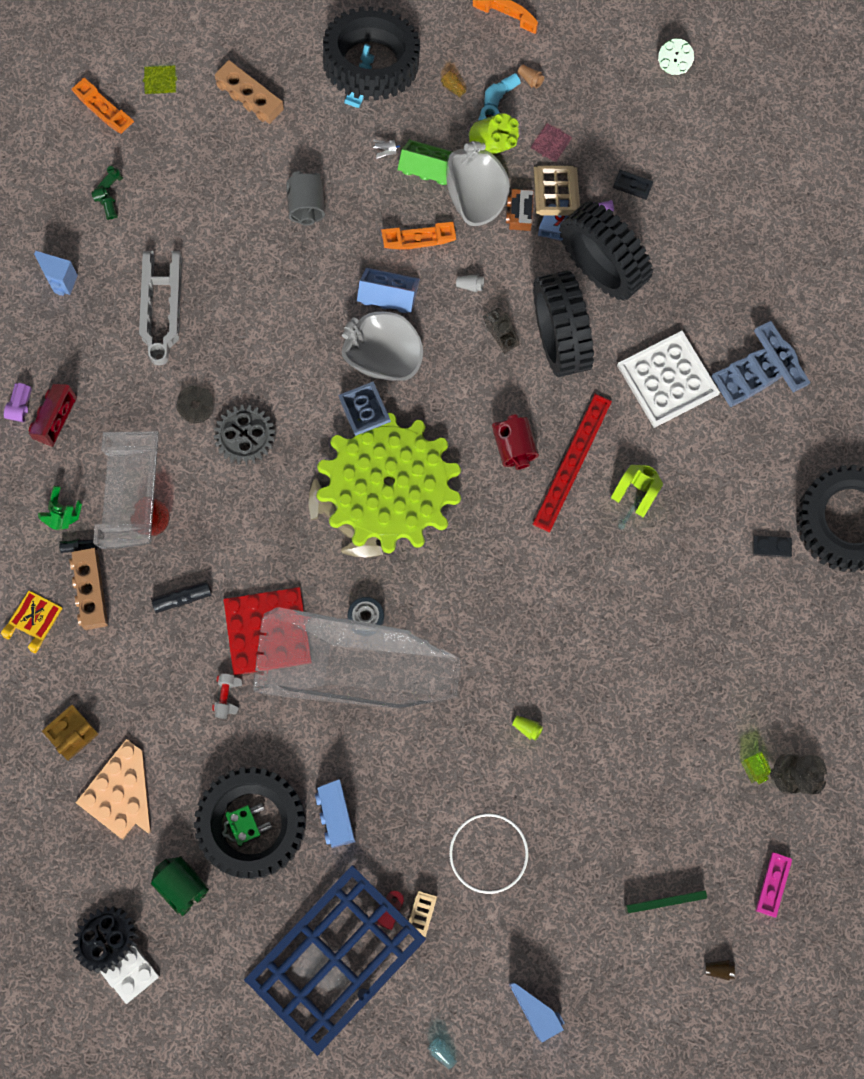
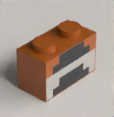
[506,189,534,231]

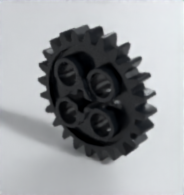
[73,906,139,974]

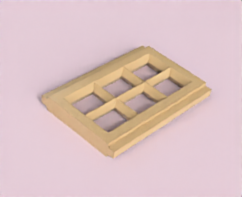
[534,166,580,216]

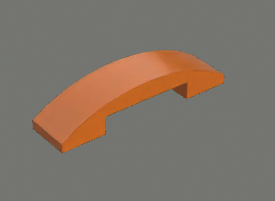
[473,0,538,34]
[72,78,134,134]
[381,222,456,250]

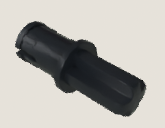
[59,538,99,553]

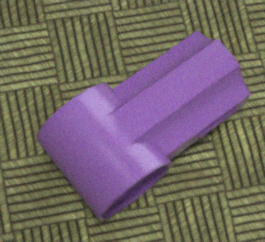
[4,383,32,422]

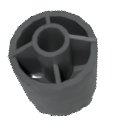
[286,171,325,225]

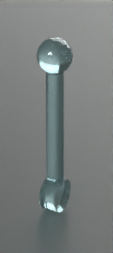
[618,496,642,530]

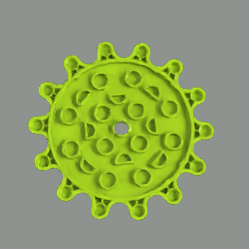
[316,413,461,553]

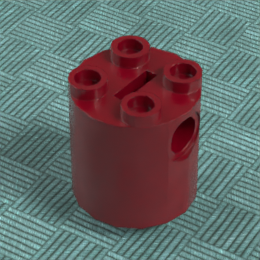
[492,414,539,470]

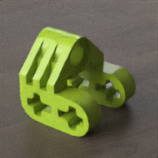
[611,465,663,518]

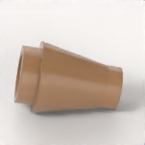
[518,64,544,88]

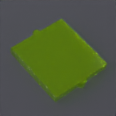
[143,66,177,94]

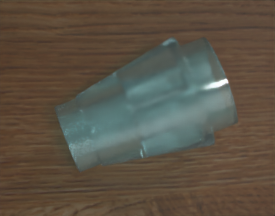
[427,1037,457,1069]

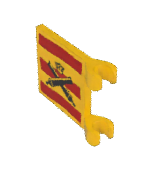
[1,591,62,653]

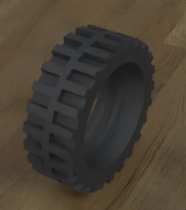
[533,270,594,377]

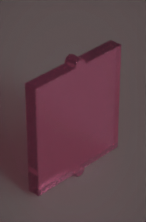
[531,124,572,162]

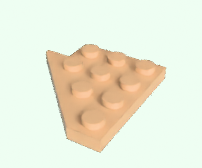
[76,739,151,839]

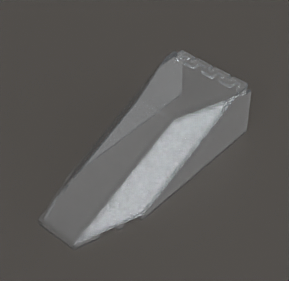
[253,607,461,709]

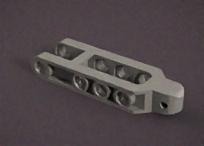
[139,251,182,366]

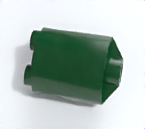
[151,856,209,917]

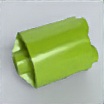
[469,113,519,155]

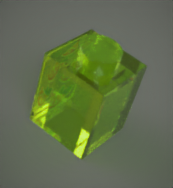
[741,751,773,785]

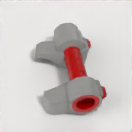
[212,674,242,719]

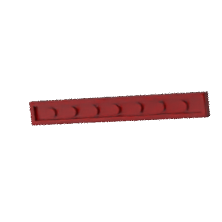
[533,394,612,533]

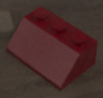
[29,384,77,447]

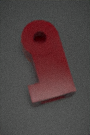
[376,891,404,931]

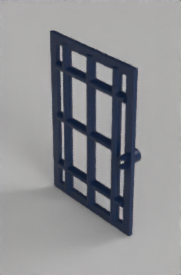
[244,865,426,1056]

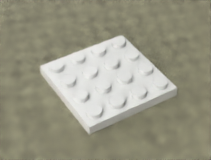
[617,331,720,428]

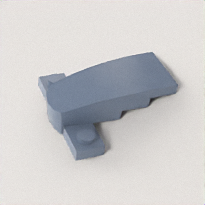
[711,321,811,408]

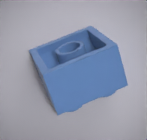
[34,251,78,295]

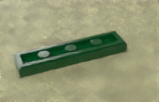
[624,890,708,914]

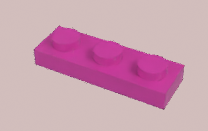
[755,852,792,918]

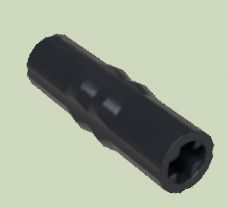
[151,580,212,613]

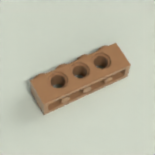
[215,60,284,124]
[69,548,108,630]

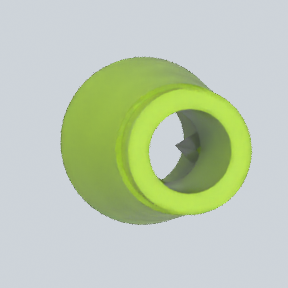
[512,715,543,741]

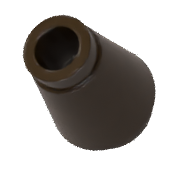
[706,960,735,981]

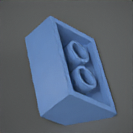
[357,268,420,313]
[315,780,355,848]

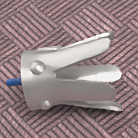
[373,140,400,159]

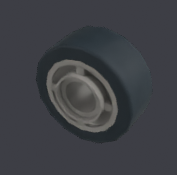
[348,597,384,635]

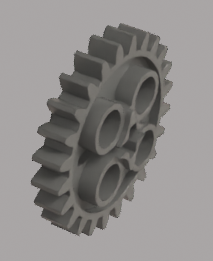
[213,405,276,466]

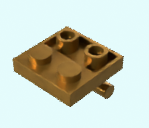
[42,705,99,761]

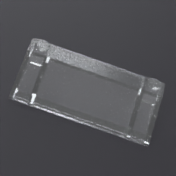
[93,431,159,549]

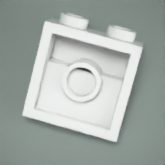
[100,946,160,1004]

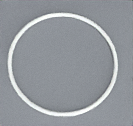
[450,813,528,894]

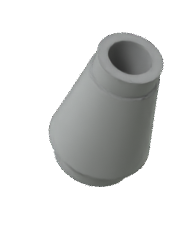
[456,274,484,293]

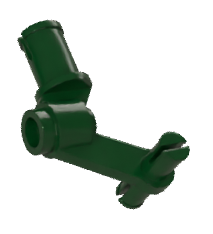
[91,166,123,220]

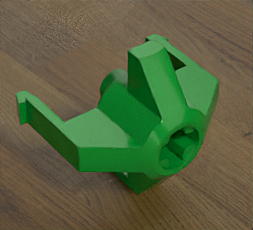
[38,486,82,530]

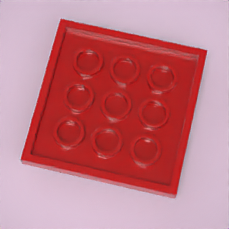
[223,587,311,676]

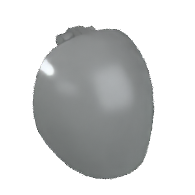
[446,141,510,226]
[341,312,423,381]

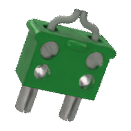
[222,803,272,847]

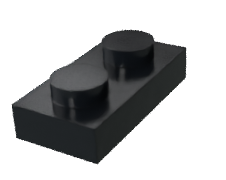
[613,170,654,200]
[753,536,792,558]

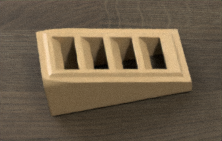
[409,891,437,937]

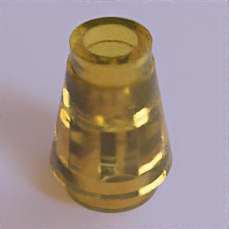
[441,71,467,98]

